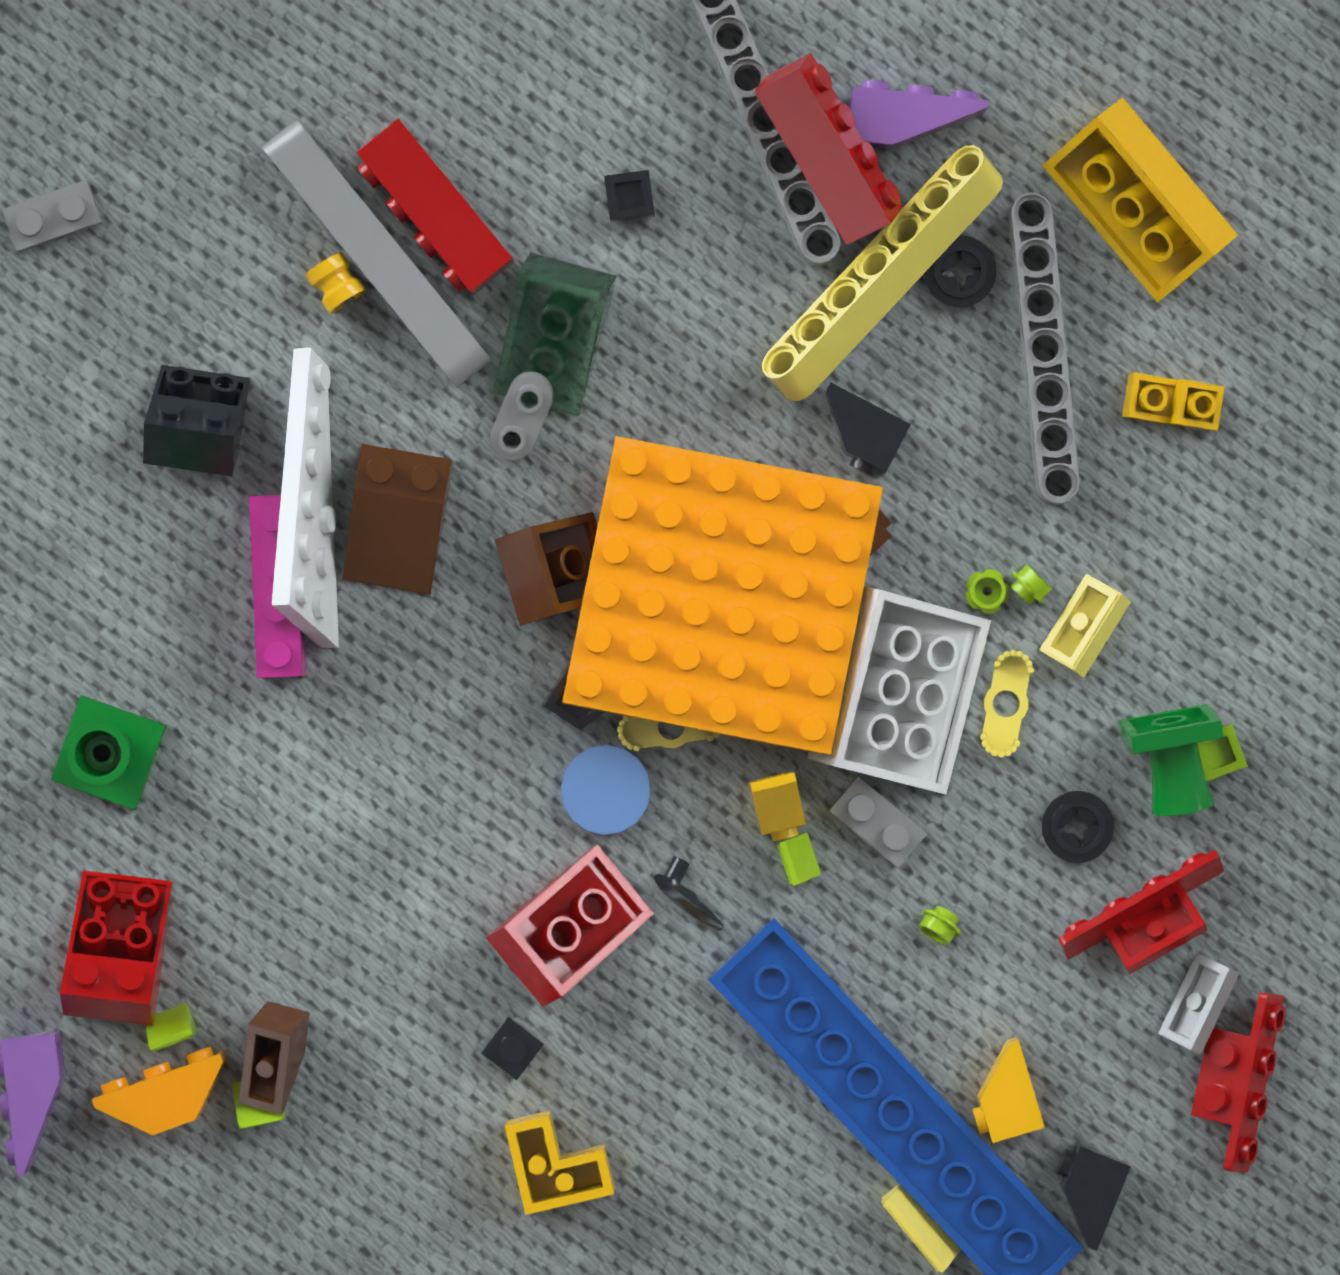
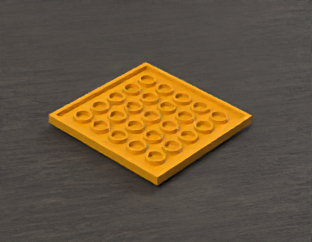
[562,436,883,756]

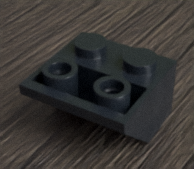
[143,365,250,477]

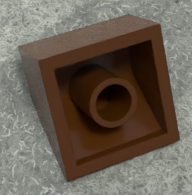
[495,512,597,626]

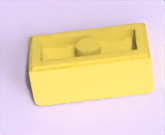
[1039,574,1131,678]
[881,1184,961,1273]

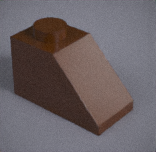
[239,1001,310,1115]

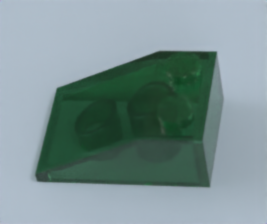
[493,252,617,416]

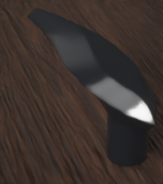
[654,856,724,931]

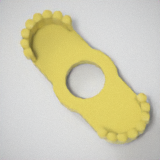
[980,650,1034,758]
[617,716,720,751]

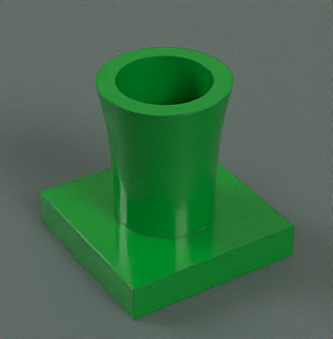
[51,695,167,810]
[1118,704,1224,816]

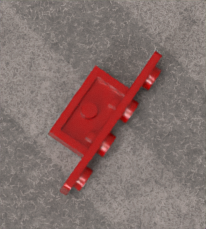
[1058,850,1224,975]
[1191,992,1286,1172]

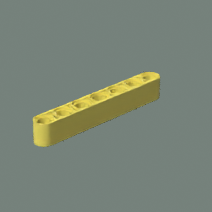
[762,145,1003,401]

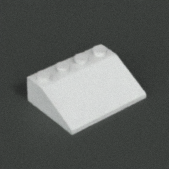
[807,586,991,795]

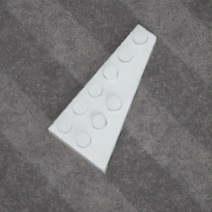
[272,348,339,648]

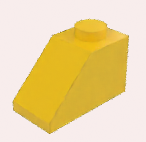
[748,771,806,841]
[972,1037,1045,1143]

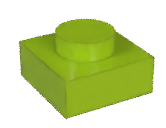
[1198,724,1248,781]

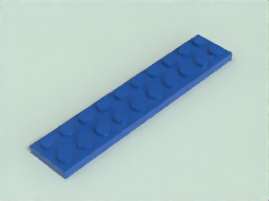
[708,917,1084,1275]

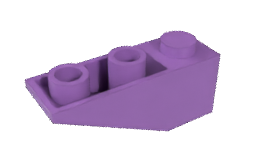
[850,80,988,150]
[0,1031,66,1176]

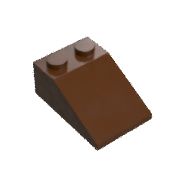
[342,444,454,595]

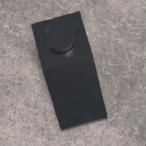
[825,383,911,477]
[1056,1142,1131,1251]

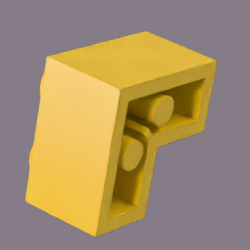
[505,1110,615,1215]

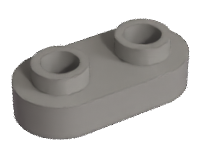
[490,372,553,460]

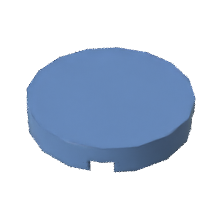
[561,745,651,835]

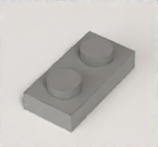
[2,179,103,253]
[829,776,927,868]
[1158,953,1239,1055]

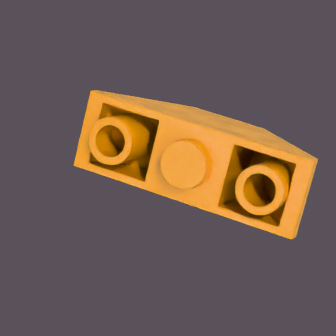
[92,1046,227,1135]

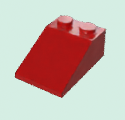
[485,845,654,1007]

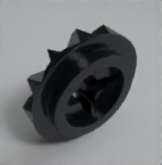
[924,235,996,308]
[1042,791,1114,863]

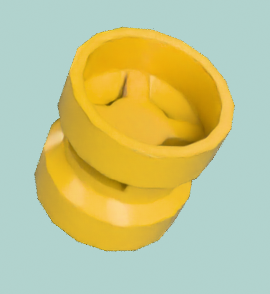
[305,252,367,314]

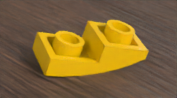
[1122,372,1225,431]

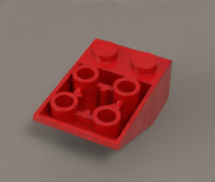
[59,870,172,1026]

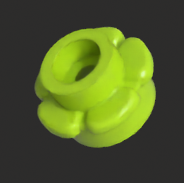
[1011,564,1052,605]
[965,569,1010,614]
[918,906,961,946]

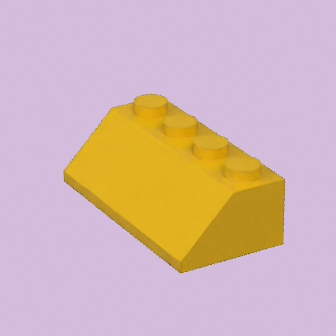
[1042,97,1238,303]

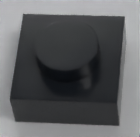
[604,170,655,222]
[481,1016,544,1080]

